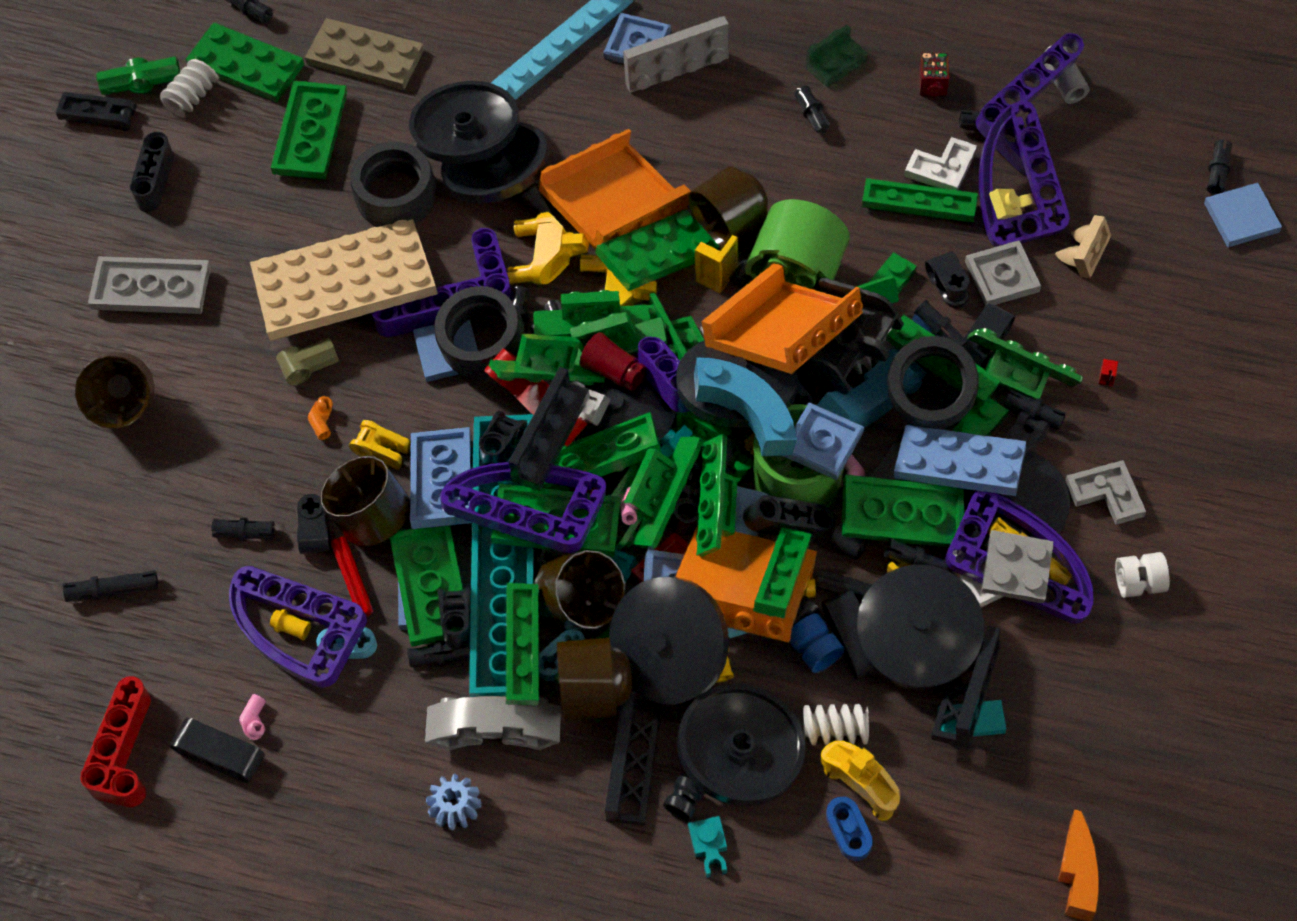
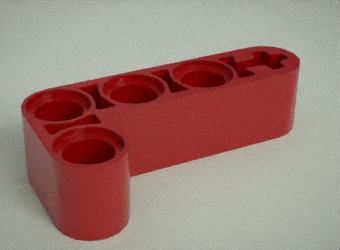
[484,347,588,447]
[80,676,151,807]

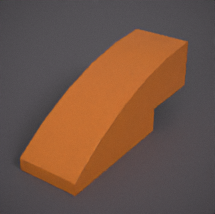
[1058,810,1098,921]

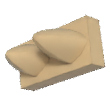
[1056,215,1111,278]

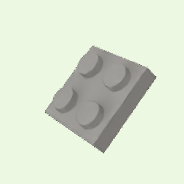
[965,241,1041,306]
[981,530,1054,603]

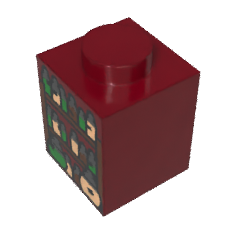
[919,52,949,96]

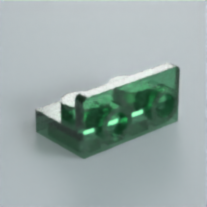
[806,25,868,88]

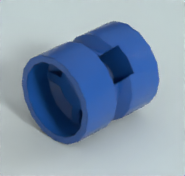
[789,613,845,673]

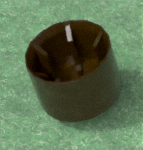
[688,166,768,249]
[75,351,155,429]
[321,456,410,546]
[534,550,626,630]
[557,637,632,721]

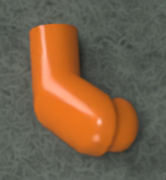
[308,396,333,440]

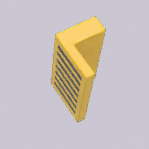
[695,235,738,293]

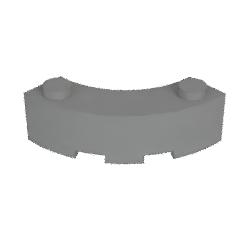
[425,696,561,750]

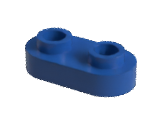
[826,797,872,861]

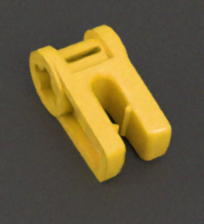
[349,420,411,470]

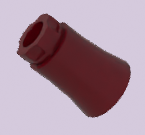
[579,332,647,391]

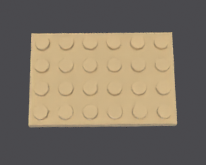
[250,219,438,341]

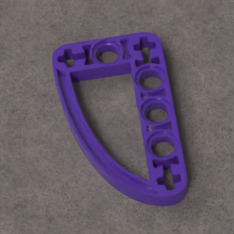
[979,100,1070,247]
[440,462,606,553]
[946,491,1093,624]
[229,566,367,688]

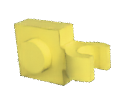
[989,188,1036,219]

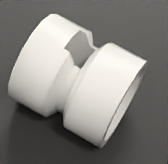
[1115,552,1169,598]

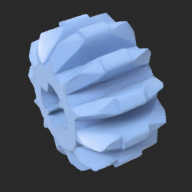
[426,773,481,831]

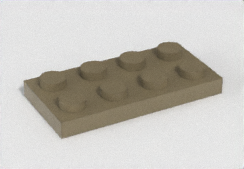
[305,18,424,90]

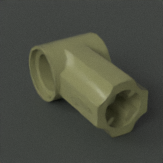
[276,338,339,385]

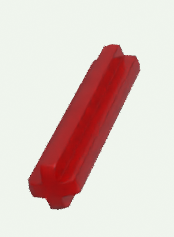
[331,536,373,616]

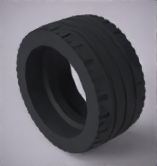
[350,141,436,227]
[434,286,525,380]
[887,336,979,429]

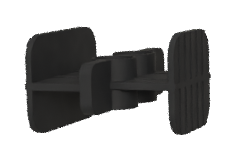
[797,278,904,394]

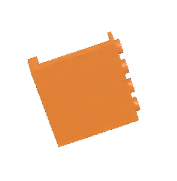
[539,129,691,250]
[701,263,863,374]
[675,525,817,642]

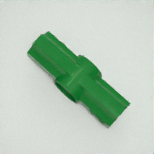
[96,56,181,95]

